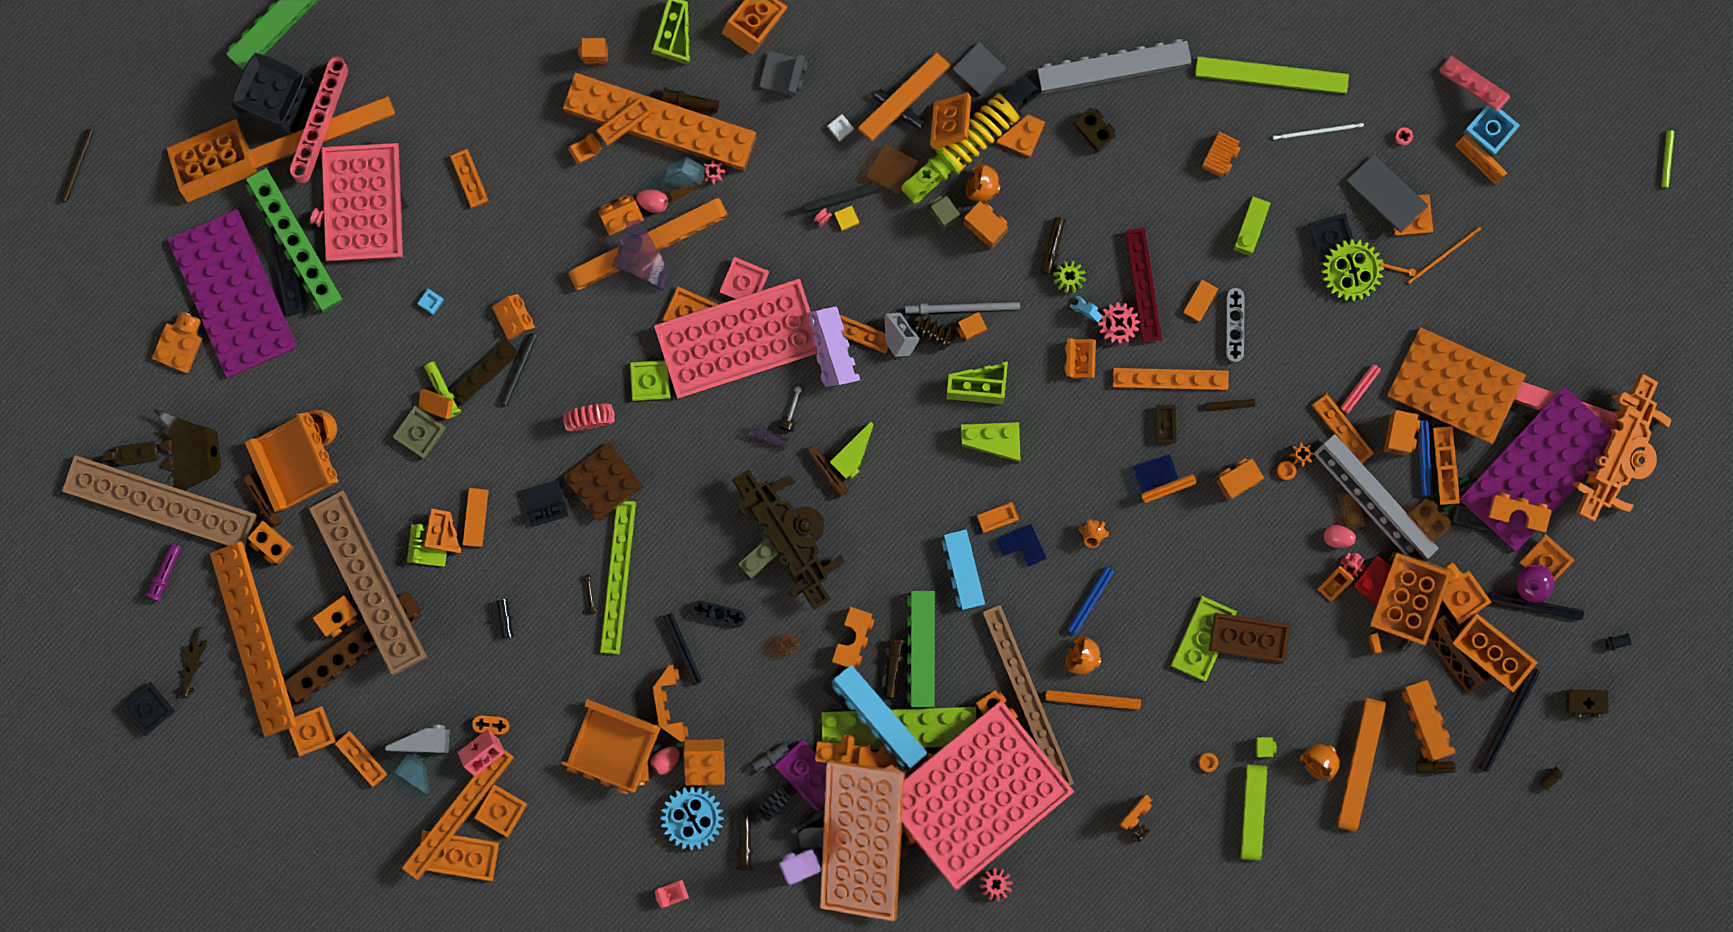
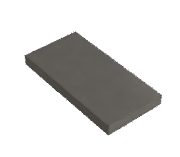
[1347,155,1428,233]

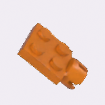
[152,312,203,373]
[1442,563,1491,624]

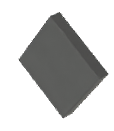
[953,42,1006,96]

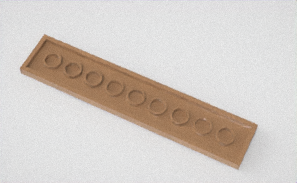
[62,455,257,549]
[309,490,428,676]

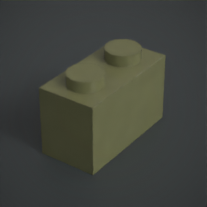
[931,196,960,231]
[739,539,780,579]

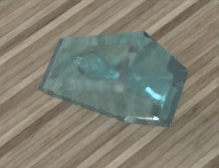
[663,157,705,188]
[395,753,431,795]

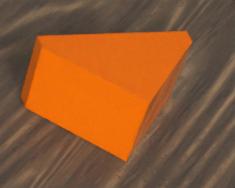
[1317,566,1354,602]

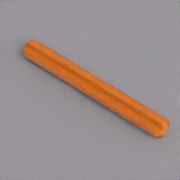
[1045,690,1141,710]

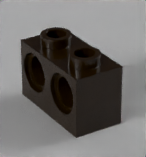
[1073,107,1116,153]

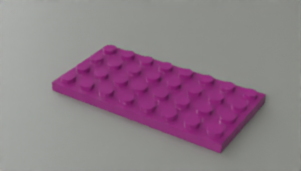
[168,209,298,378]
[1459,386,1612,552]

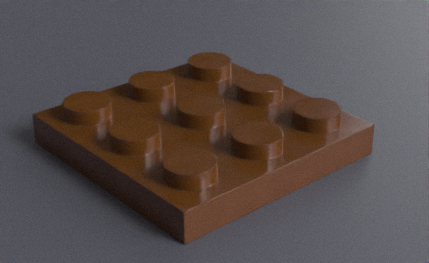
[563,442,644,522]

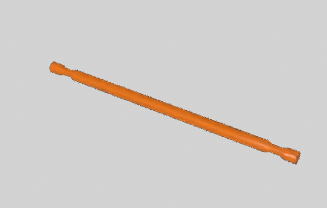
[1407,226,1481,284]

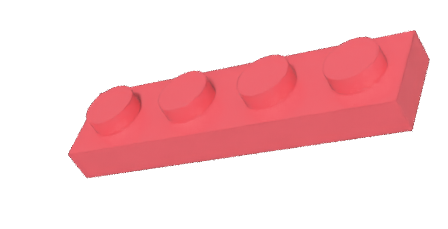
[1439,56,1510,112]

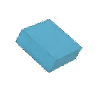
[417,289,444,315]

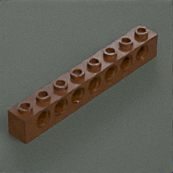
[284,591,423,703]

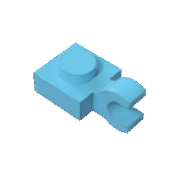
[1070,296,1103,323]

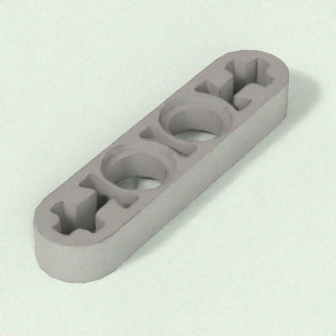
[1226,288,1244,363]

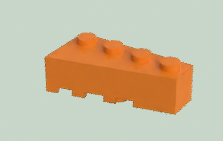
[1402,680,1456,761]

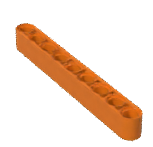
[568,198,728,290]

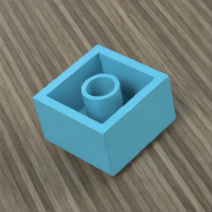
[1463,105,1520,157]

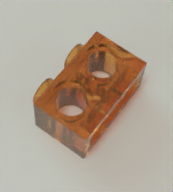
[1408,498,1452,543]

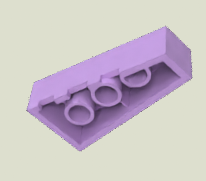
[809,306,860,387]

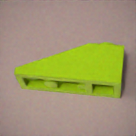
[1233,197,1271,256]
[830,422,873,480]

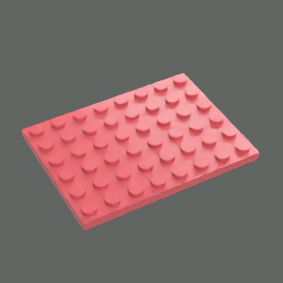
[902,701,1074,890]

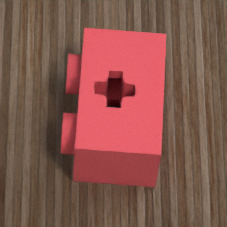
[458,729,505,776]

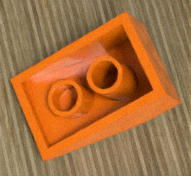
[722,0,787,55]

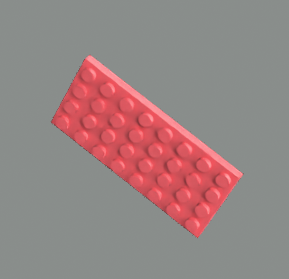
[654,279,818,399]

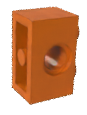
[313,595,360,638]

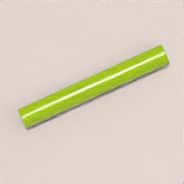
[1661,130,1674,188]

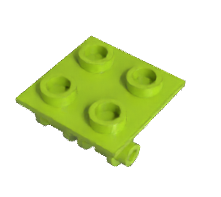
[407,524,447,567]

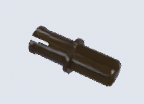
[1416,760,1456,775]

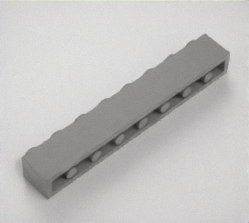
[1037,39,1192,95]
[1313,434,1439,561]

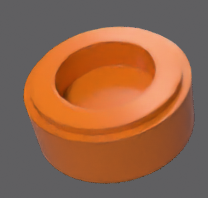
[1277,461,1296,480]
[1198,753,1218,772]

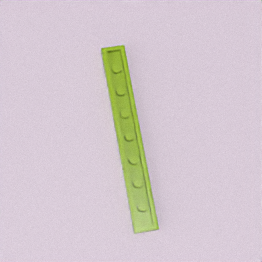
[1195,57,1349,94]
[600,501,636,655]

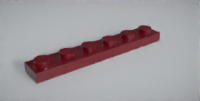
[1126,227,1162,343]

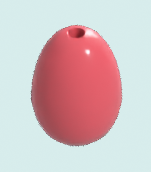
[636,190,668,213]
[1324,525,1356,548]
[650,747,680,775]

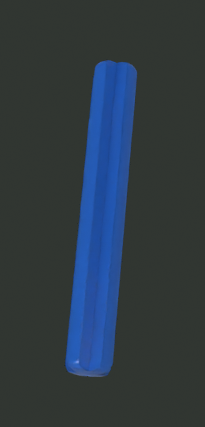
[1418,420,1433,496]
[1067,566,1114,635]

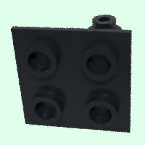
[521,480,569,527]

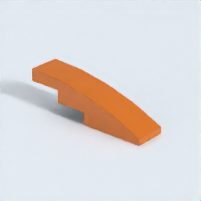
[1433,426,1460,505]

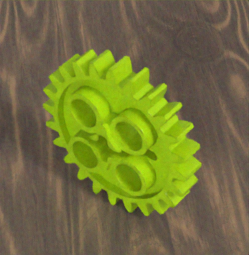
[1321,238,1384,301]

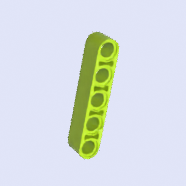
[1241,764,1267,861]

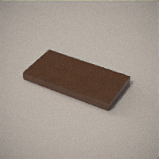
[1208,613,1290,663]

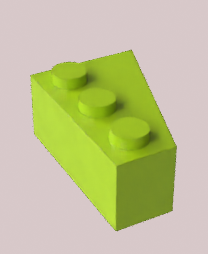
[651,0,690,65]
[946,361,1008,405]
[961,422,1021,463]

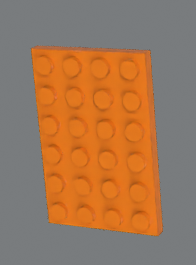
[1387,327,1526,445]

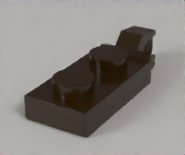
[103,441,158,466]

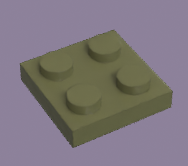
[393,406,447,459]

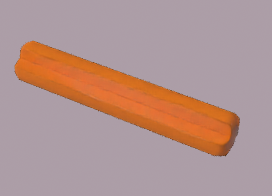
[1141,474,1196,503]

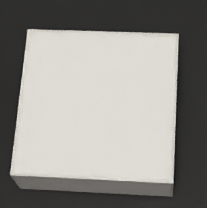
[827,114,854,141]

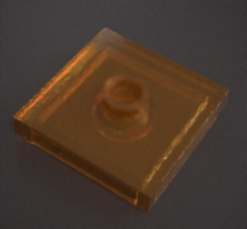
[866,144,918,195]

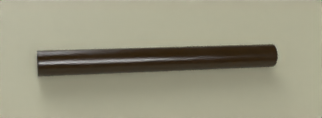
[60,129,94,202]

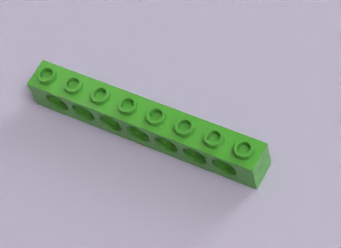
[246,168,343,313]

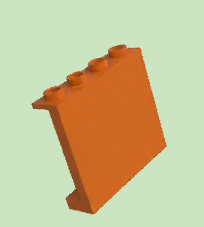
[245,412,339,512]
[561,699,660,794]

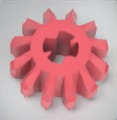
[980,868,1013,901]

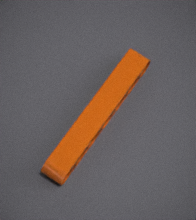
[1337,698,1386,832]

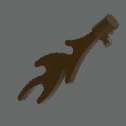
[181,627,207,697]

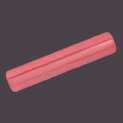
[1340,364,1381,414]

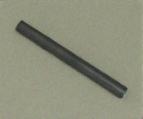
[500,333,537,406]

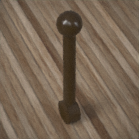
[584,574,596,615]

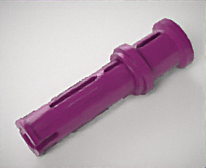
[144,543,182,602]

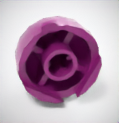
[1516,563,1555,603]

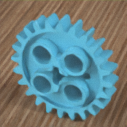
[661,787,724,850]

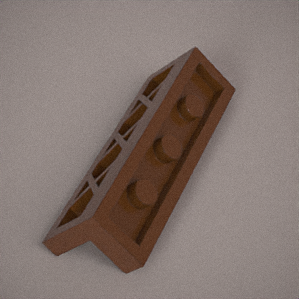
[1428,614,1492,694]

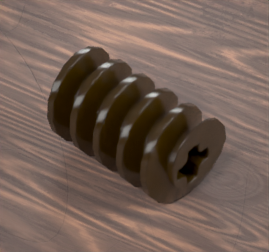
[915,313,957,350]

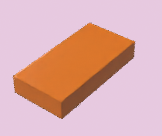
[1183,280,1218,323]
[418,389,453,419]
[976,502,1019,534]

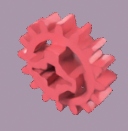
[1098,302,1140,345]

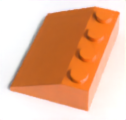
[167,119,257,203]
[1370,553,1452,645]

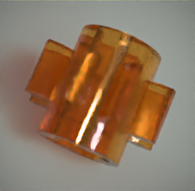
[776,632,800,656]

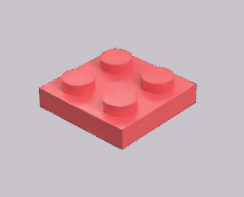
[720,257,770,299]

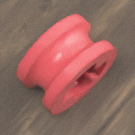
[1395,127,1413,146]
[310,208,324,227]
[814,208,832,227]

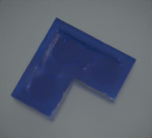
[996,524,1047,567]

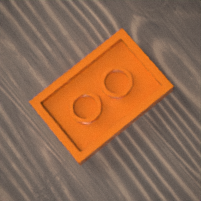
[930,92,971,149]

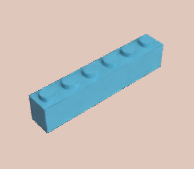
[832,665,927,771]

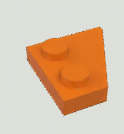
[997,115,1045,157]
[423,509,461,553]

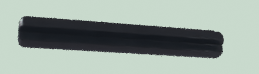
[663,613,702,685]

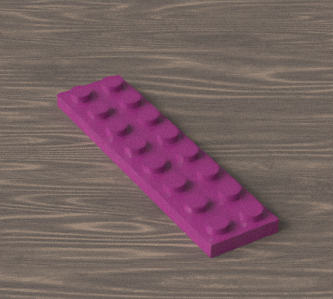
[775,740,908,862]

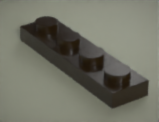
[450,339,520,405]

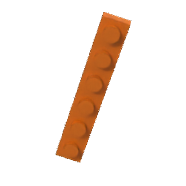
[1113,368,1229,391]

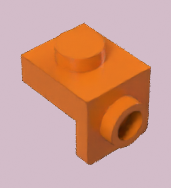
[568,133,601,165]

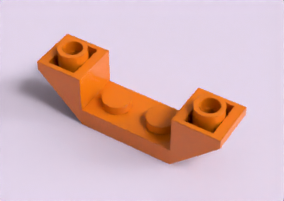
[653,665,689,742]

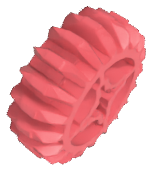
[563,403,615,432]

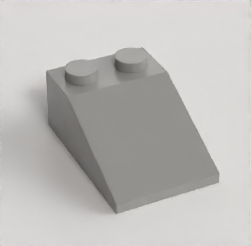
[386,725,450,753]

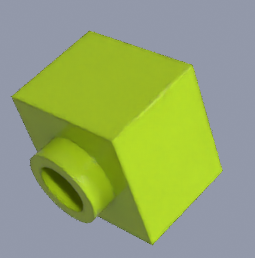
[1255,737,1277,757]

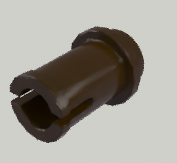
[1539,766,1564,791]

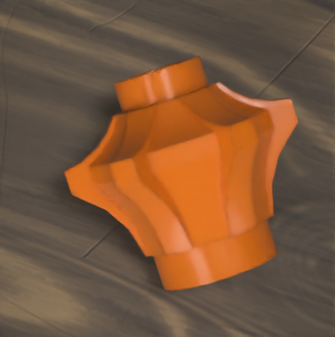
[1079,519,1109,548]

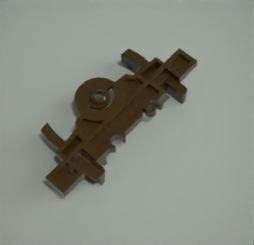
[732,469,844,610]

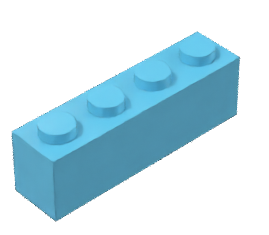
[941,529,985,611]

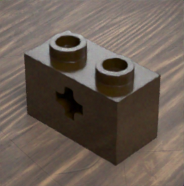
[1566,689,1608,718]

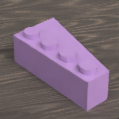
[780,847,823,885]

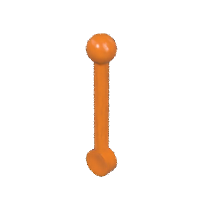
[1378,262,1416,277]

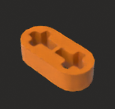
[472,716,510,735]

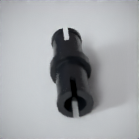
[496,599,514,639]

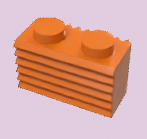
[1201,132,1241,178]

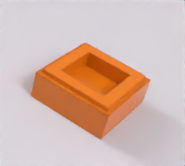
[1368,633,1382,654]

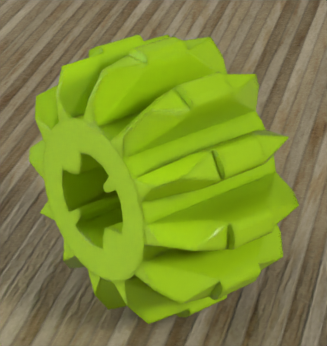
[1053,261,1086,293]

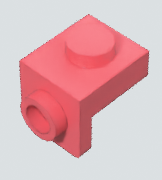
[655,880,689,908]

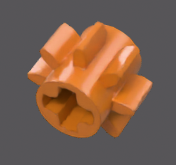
[1290,442,1314,467]

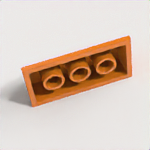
[1452,613,1538,692]

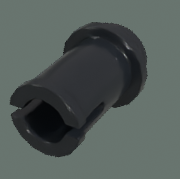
[1605,633,1632,651]

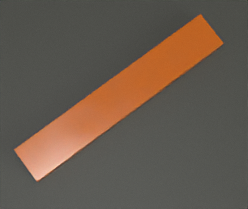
[858,52,950,142]

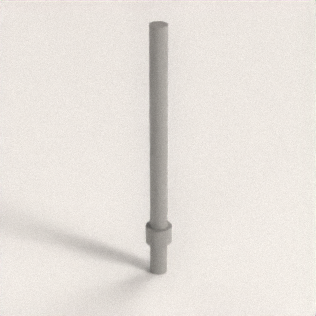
[905,302,1020,315]

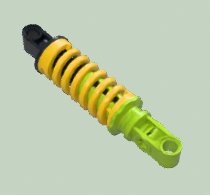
[901,77,1040,203]

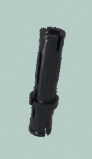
[873,88,926,131]

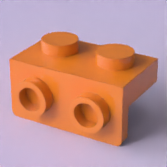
[598,195,644,236]
[492,294,535,340]
[1064,338,1096,379]

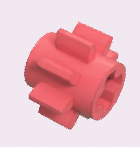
[701,160,725,185]
[1340,552,1366,576]

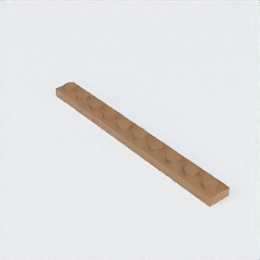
[982,605,1074,786]

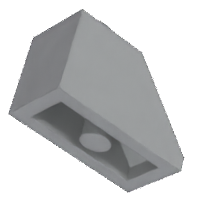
[884,313,919,357]

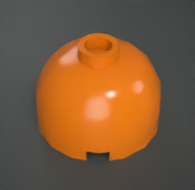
[965,163,1000,202]
[308,410,337,447]
[1065,635,1101,675]
[1300,744,1340,782]

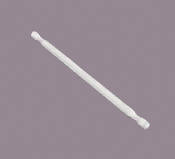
[1273,123,1364,140]

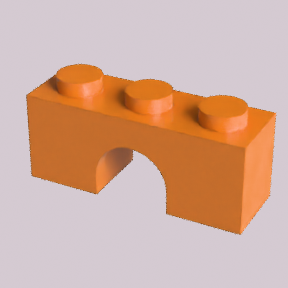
[1487,492,1552,532]
[832,607,875,668]

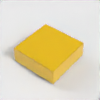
[834,206,860,231]

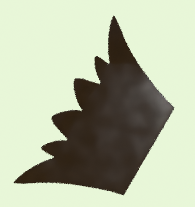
[153,409,221,491]

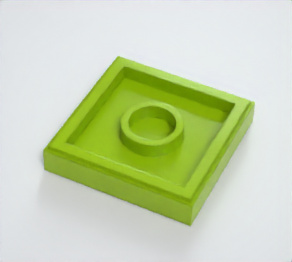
[630,360,671,401]

